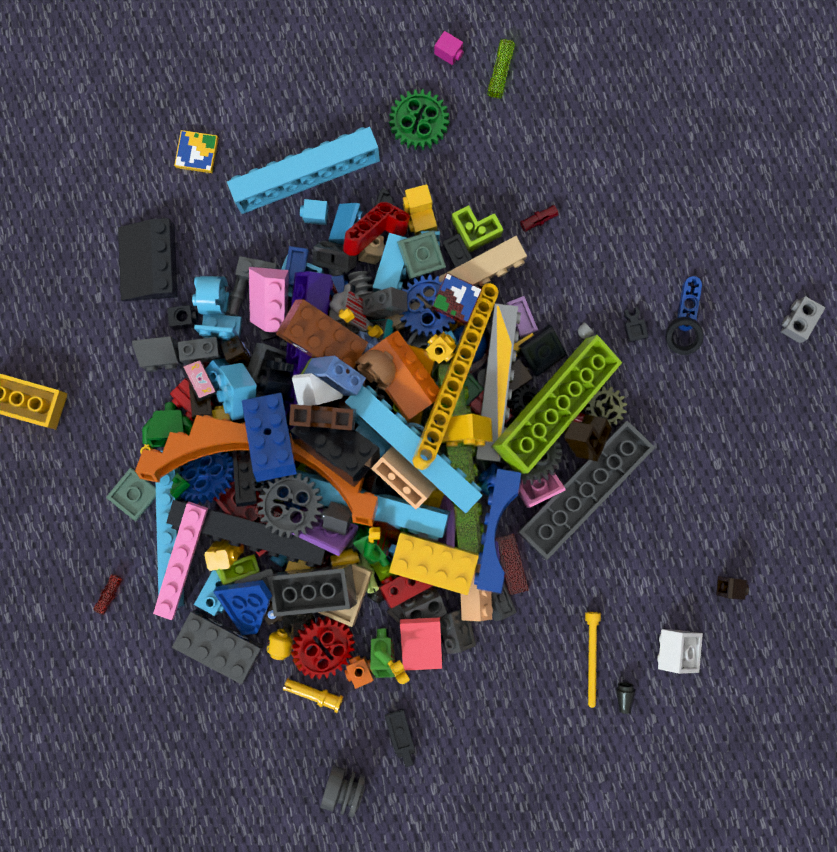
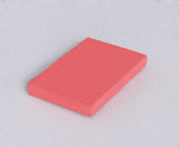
[400,617,442,671]

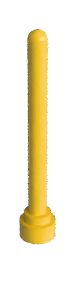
[585,612,601,708]

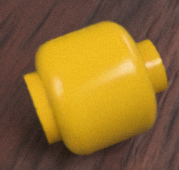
[267,629,294,660]

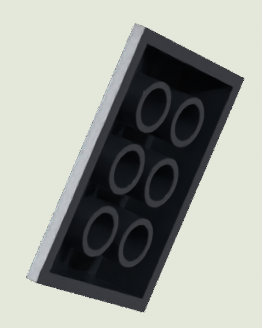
[118,218,178,301]

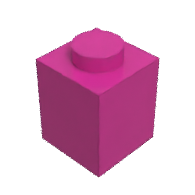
[434,31,464,65]

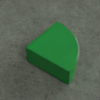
[170,473,190,499]

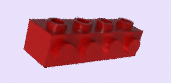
[378,576,433,608]

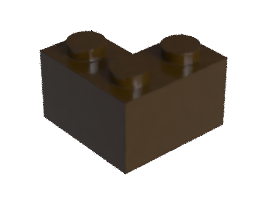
[564,414,612,462]

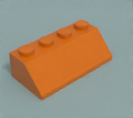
[361,330,440,421]

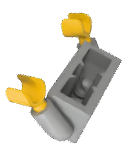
[329,284,383,338]

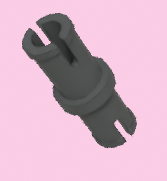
[226,277,248,316]

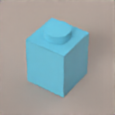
[300,199,329,225]

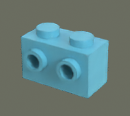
[194,570,235,616]

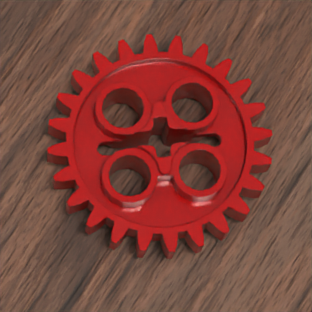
[291,616,355,679]

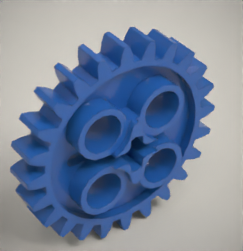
[398,275,460,338]
[178,452,234,505]

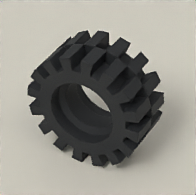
[508,385,540,418]

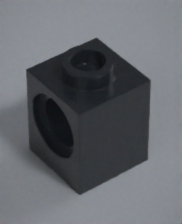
[167,305,198,330]

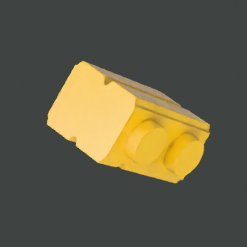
[204,539,244,571]

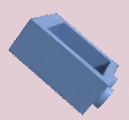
[304,355,366,396]

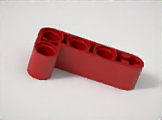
[343,202,410,256]

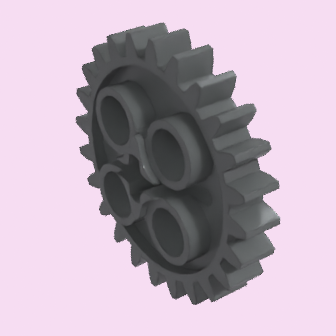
[500,440,562,485]
[257,473,324,539]

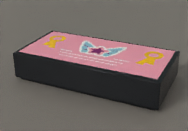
[182,360,217,402]

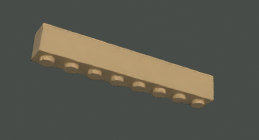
[385,236,527,331]

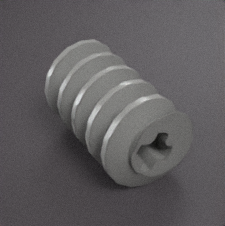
[348,271,374,299]

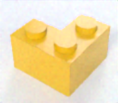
[402,184,437,236]
[437,414,493,447]

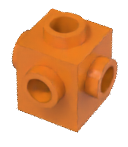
[345,655,375,689]

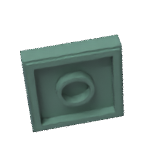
[397,230,446,279]
[106,467,156,521]

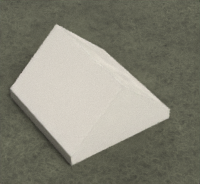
[292,373,343,406]

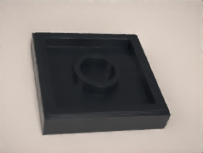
[518,324,567,377]

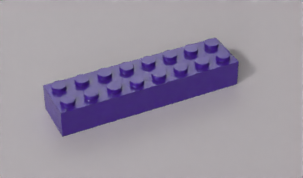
[284,271,333,430]

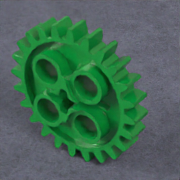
[389,89,449,150]

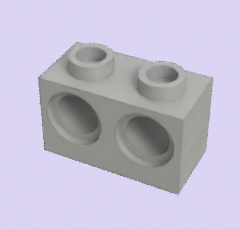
[780,296,825,343]

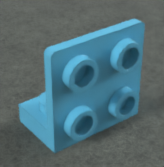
[194,315,242,342]

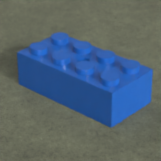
[242,393,297,482]

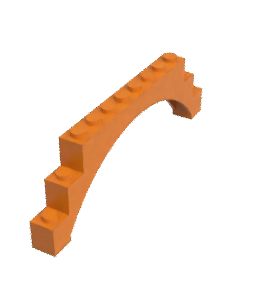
[135,415,378,527]

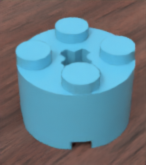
[192,276,229,315]

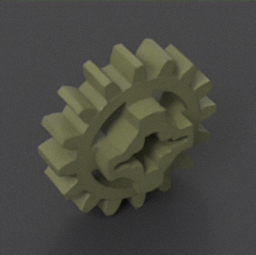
[584,386,627,426]

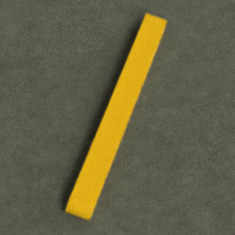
[412,283,499,470]

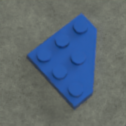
[213,580,272,635]

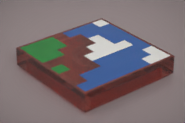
[431,273,482,325]

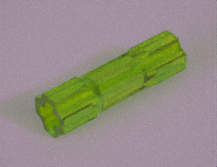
[487,39,515,99]

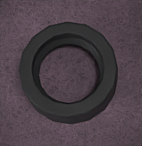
[666,317,704,355]

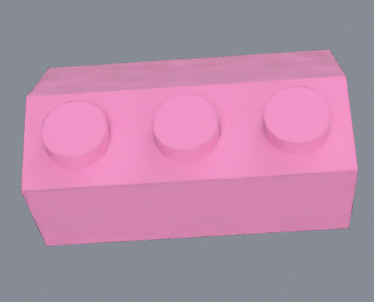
[249,267,289,332]

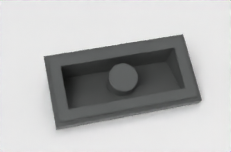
[491,582,517,621]

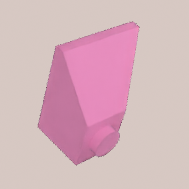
[519,474,566,508]

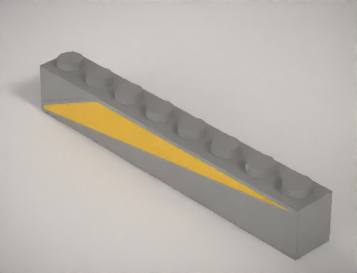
[475,304,521,462]

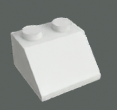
[657,629,703,674]

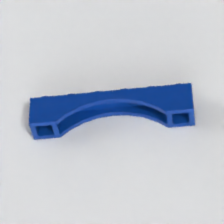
[474,469,522,594]

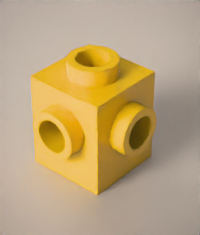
[425,331,457,364]

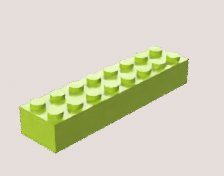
[491,335,622,474]

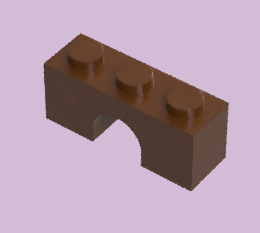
[289,404,356,430]

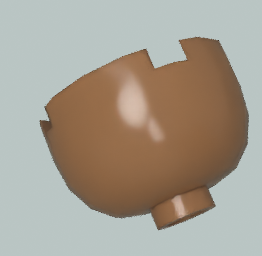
[355,350,396,390]

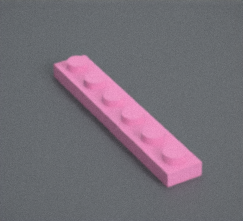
[153,502,208,620]

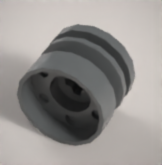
[320,765,365,818]

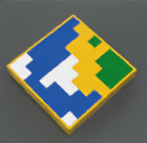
[174,130,219,173]

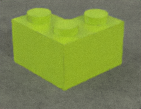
[451,205,503,253]

